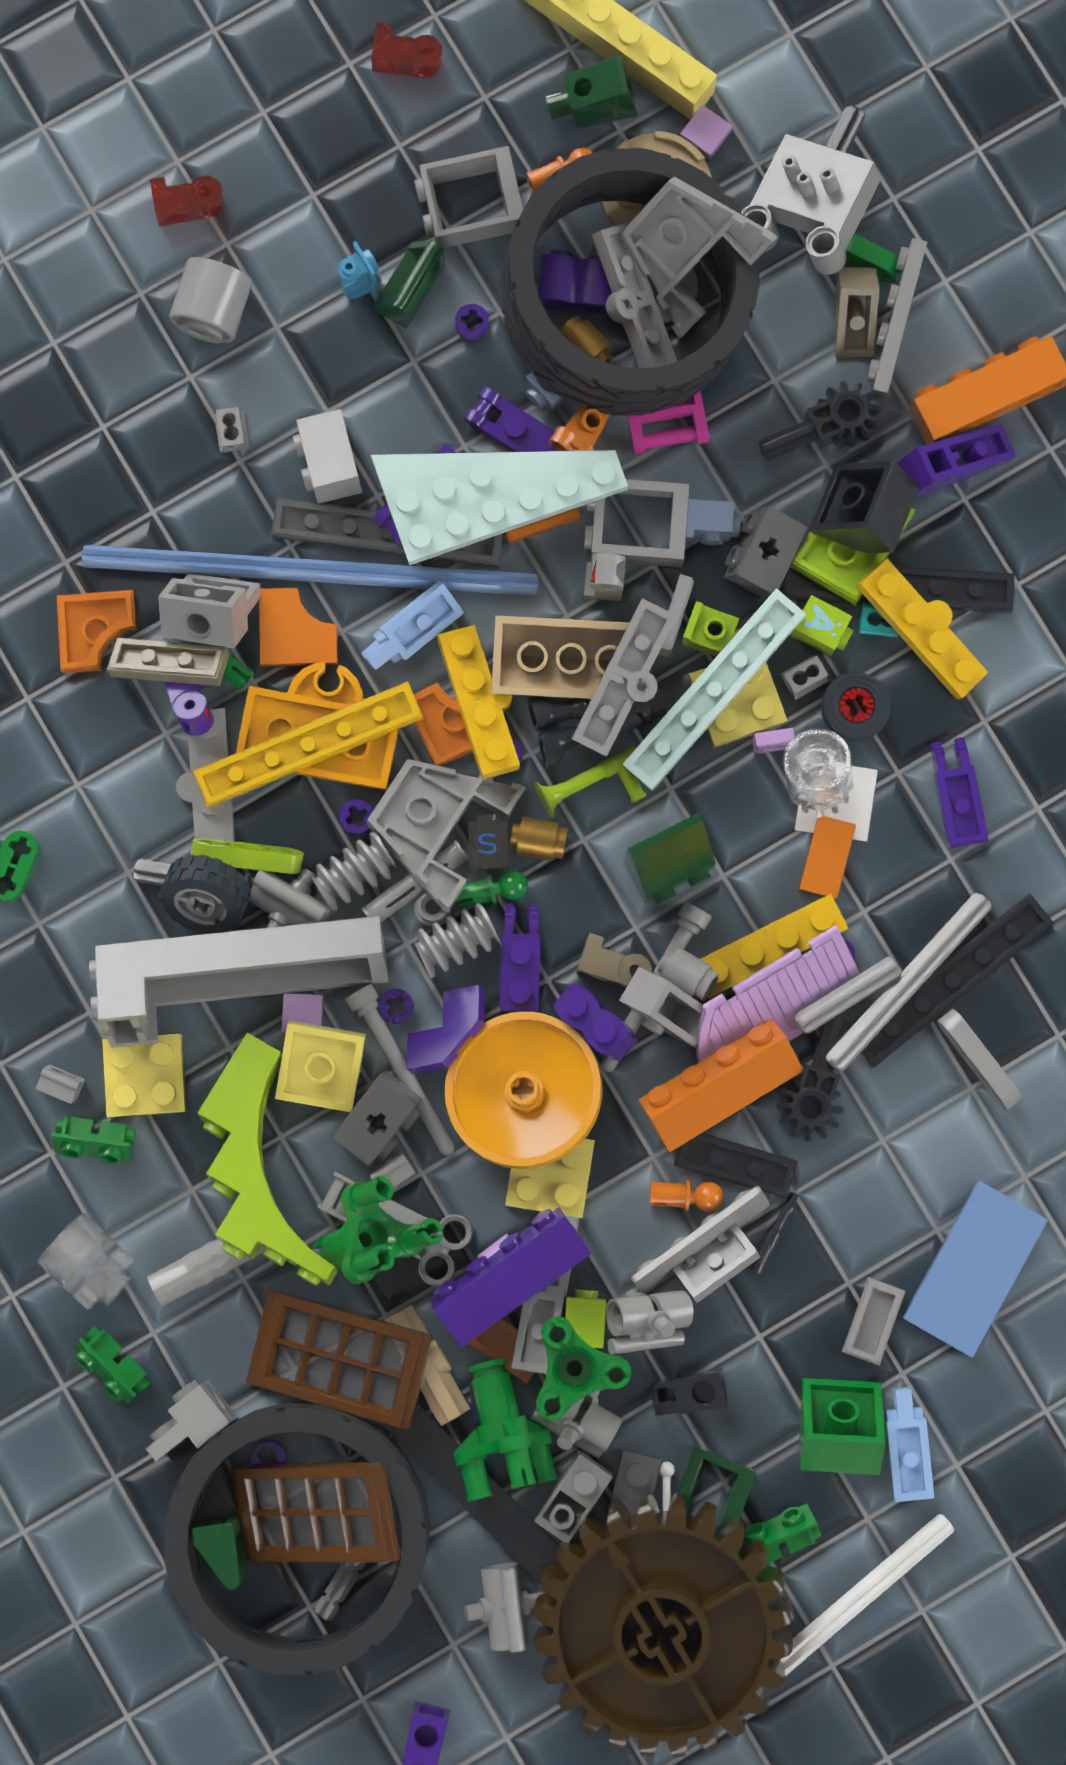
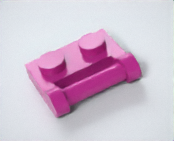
[626,391,709,455]

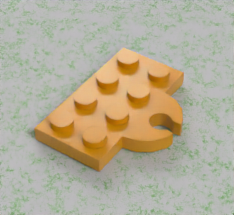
[236,662,399,791]

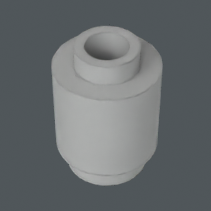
[658,948,719,1001]

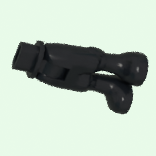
[528,685,668,769]

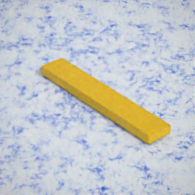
[193,681,423,808]

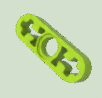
[191,838,304,874]

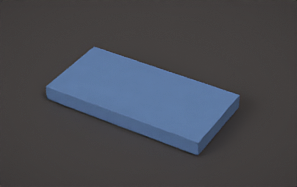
[902,1181,1048,1358]

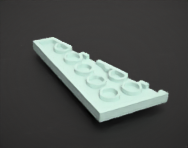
[371,450,628,566]

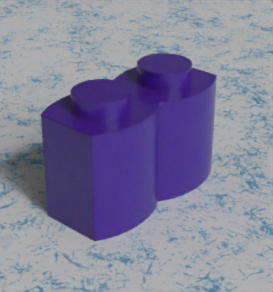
[537,250,612,316]
[553,983,638,1062]

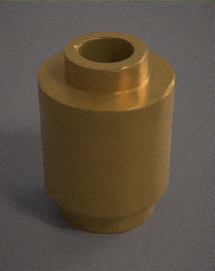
[560,316,613,363]
[510,817,568,861]

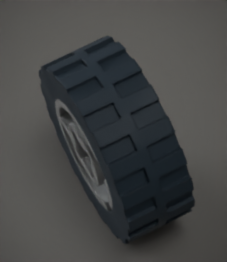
[159,855,251,934]

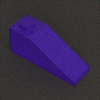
[897,423,1017,498]

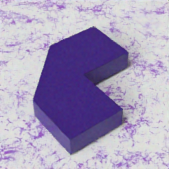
[407,985,485,1074]

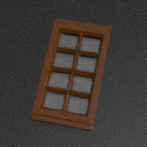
[246,1289,433,1429]
[230,1462,400,1562]

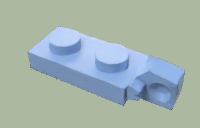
[361,581,464,670]
[885,1387,934,1502]

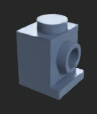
[685,499,741,546]

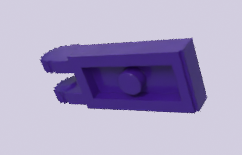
[930,737,989,849]
[500,903,541,1013]

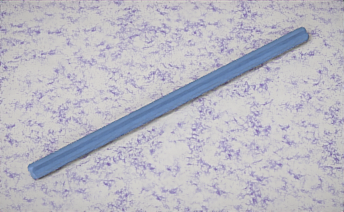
[82,545,539,596]

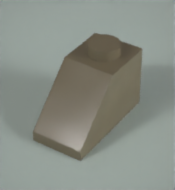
[835,267,880,358]

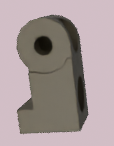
[576,933,652,988]

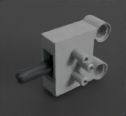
[741,105,880,275]

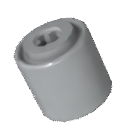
[169,257,252,343]

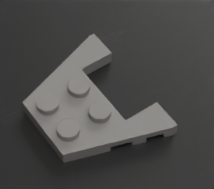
[622,177,778,338]
[367,759,526,913]

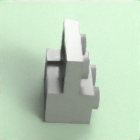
[158,573,261,648]
[146,1379,238,1461]

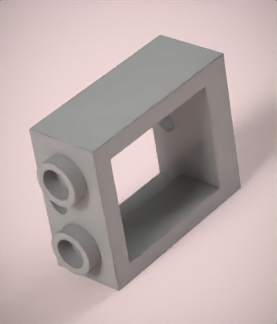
[414,146,523,248]
[584,479,689,568]

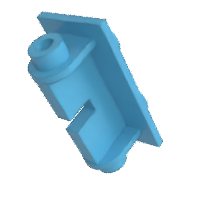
[338,241,381,299]

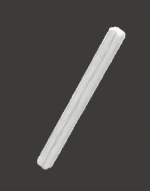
[780,1514,954,1676]

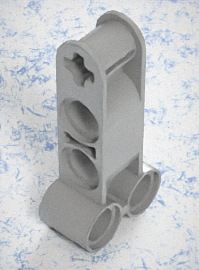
[316,1171,473,1286]

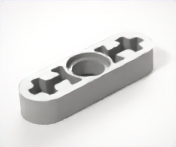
[937,1009,1023,1111]

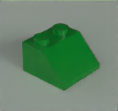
[799,1378,885,1475]

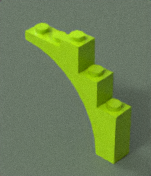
[198,1033,337,1286]

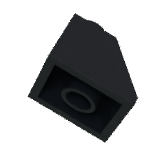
[809,461,920,553]

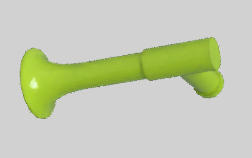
[534,746,647,818]

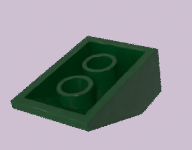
[624,813,716,905]

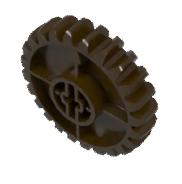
[533,1493,793,1758]

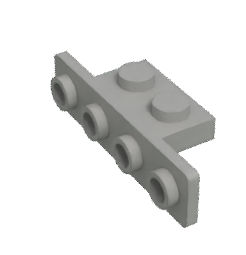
[631,1186,770,1303]

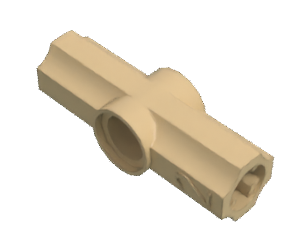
[384,1305,470,1426]

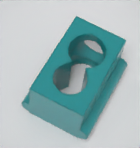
[858,603,898,638]

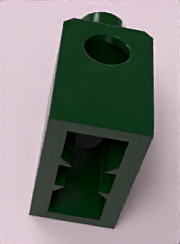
[546,56,638,128]

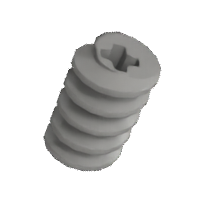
[311,832,398,912]
[414,903,501,978]

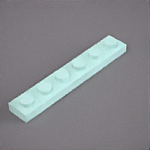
[623,588,806,791]

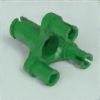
[312,1176,443,1284]
[536,1316,631,1420]
[453,1358,559,1501]

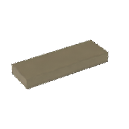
[107,638,230,686]

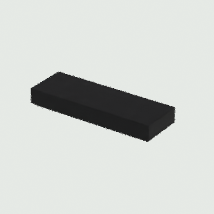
[674,1133,798,1199]

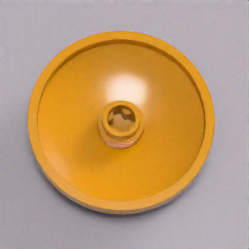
[445,1012,603,1169]

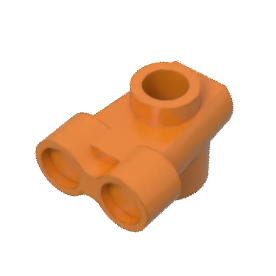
[549,407,610,451]

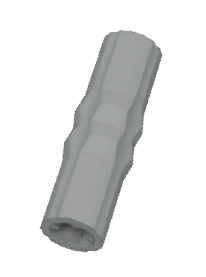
[147,1239,265,1306]

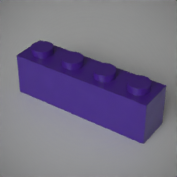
[430,1207,592,1348]

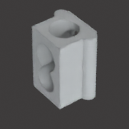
[214,406,250,453]
[780,655,829,700]
[35,1064,85,1104]
[369,1150,415,1188]

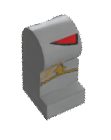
[584,553,626,601]

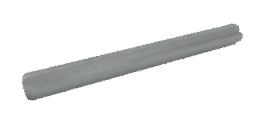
[826,893,992,1071]

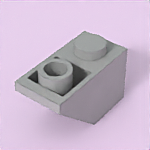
[534,1450,613,1543]

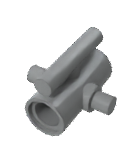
[249,869,332,928]
[606,1289,693,1355]
[530,1390,623,1459]
[464,1563,543,1652]

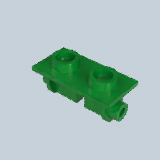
[51,1116,136,1164]
[73,1326,150,1406]
[742,1503,822,1565]

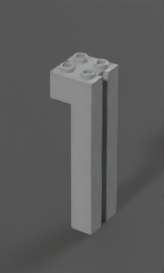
[89,916,389,1048]

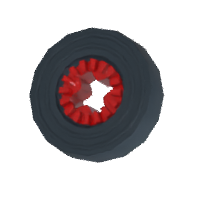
[821,672,891,741]

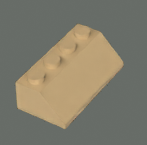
[491,615,647,702]

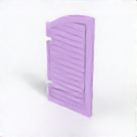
[696,925,860,1063]

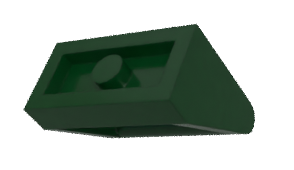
[373,240,445,329]
[678,1446,757,1528]
[192,1514,247,1590]

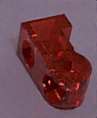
[371,22,442,78]
[150,175,224,227]

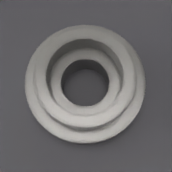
[414,891,453,927]

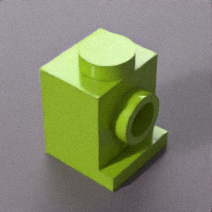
[681,601,740,657]

